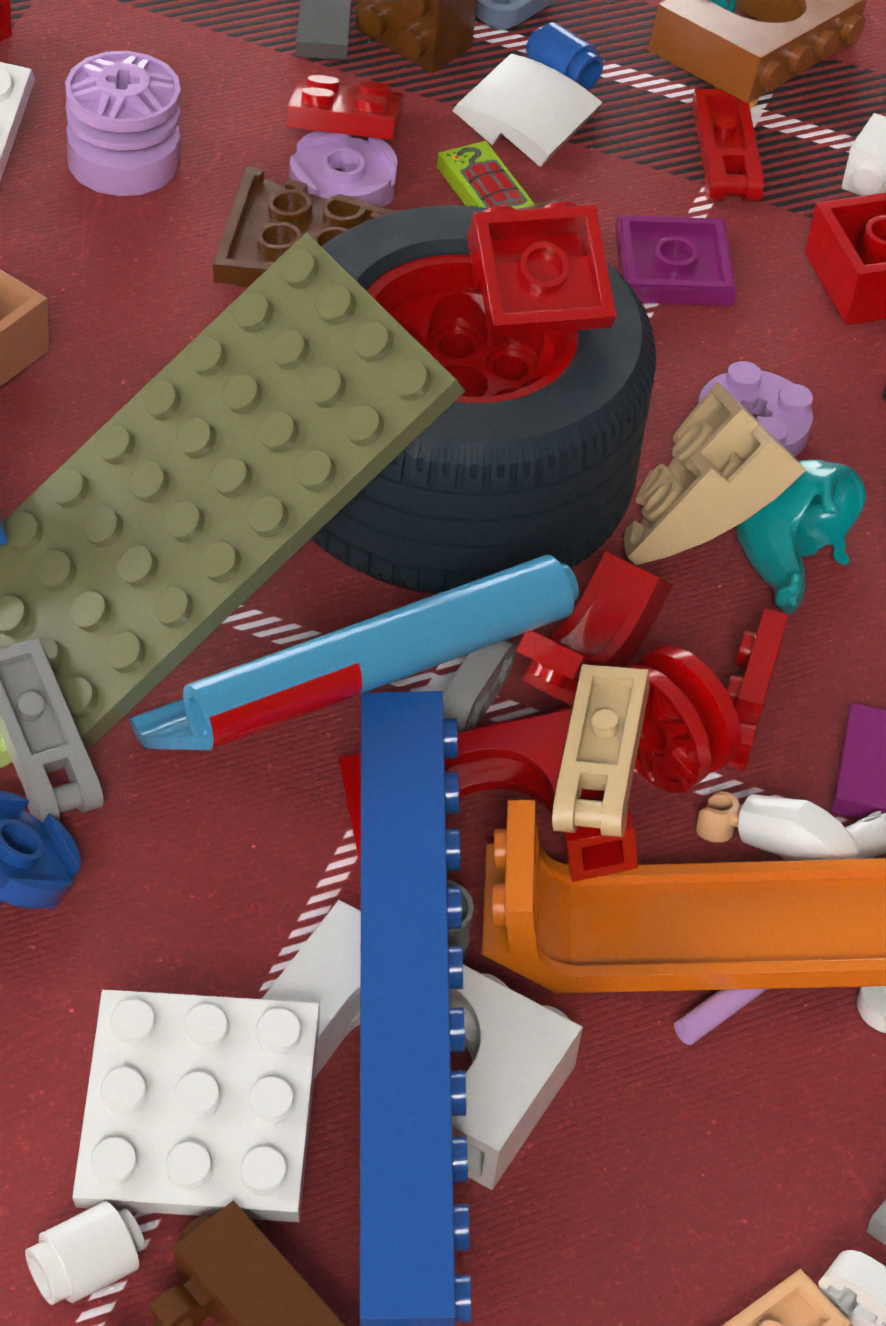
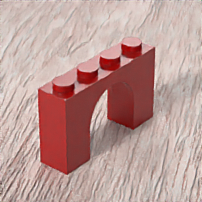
[339,707,638,882]

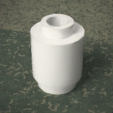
[25,1201,145,1305]

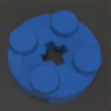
[0,790,81,909]

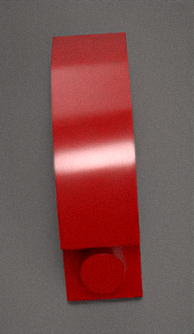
[516,551,673,707]

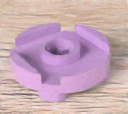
[289,131,398,206]
[698,361,813,457]

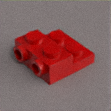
[467,201,617,337]

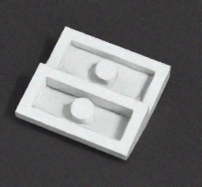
[453,54,603,167]

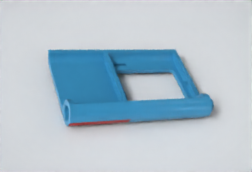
[128,555,579,751]

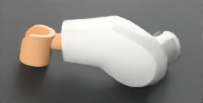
[696,791,886,861]

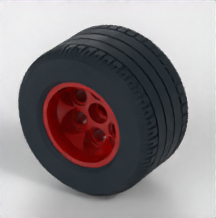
[311,205,656,594]

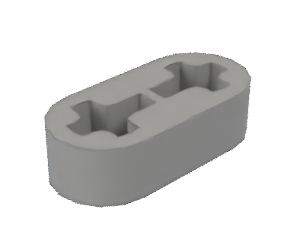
[443,640,516,733]

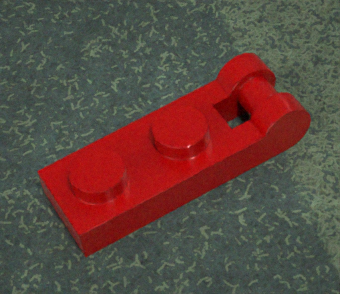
[692,88,764,202]

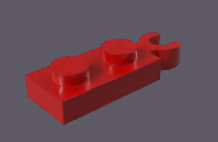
[725,608,789,771]

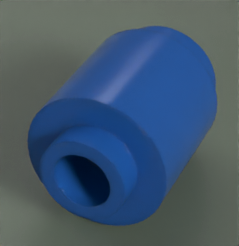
[526,22,604,91]

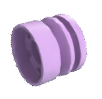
[65,51,181,196]

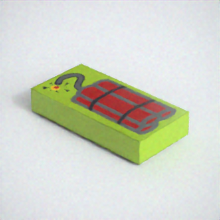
[437,141,535,209]

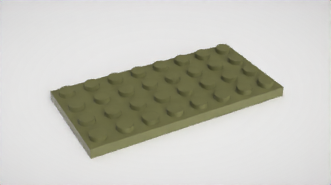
[0,232,465,751]

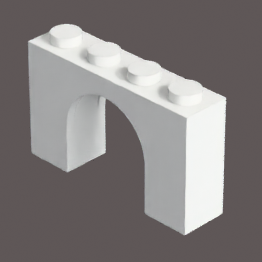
[262,900,583,1190]

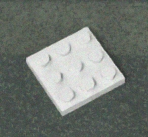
[72,989,320,1222]

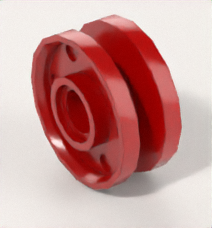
[626,645,742,793]

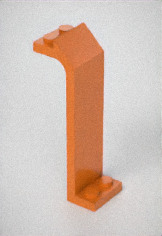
[482,800,886,993]

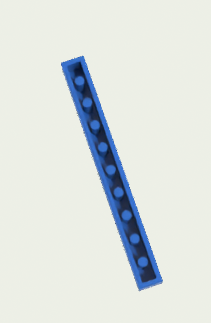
[360,691,471,1326]

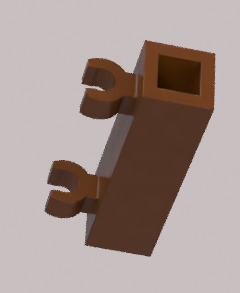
[149,1200,345,1326]

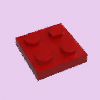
[286,75,403,140]

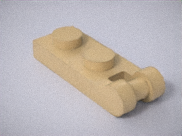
[552,664,650,837]

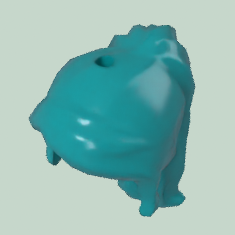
[737,459,867,615]

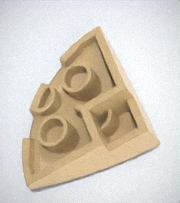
[624,382,806,565]

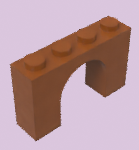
[647,0,867,104]

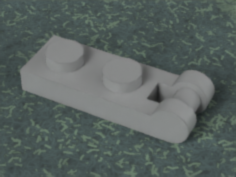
[0,638,104,822]

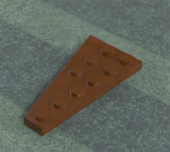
[213,166,397,287]

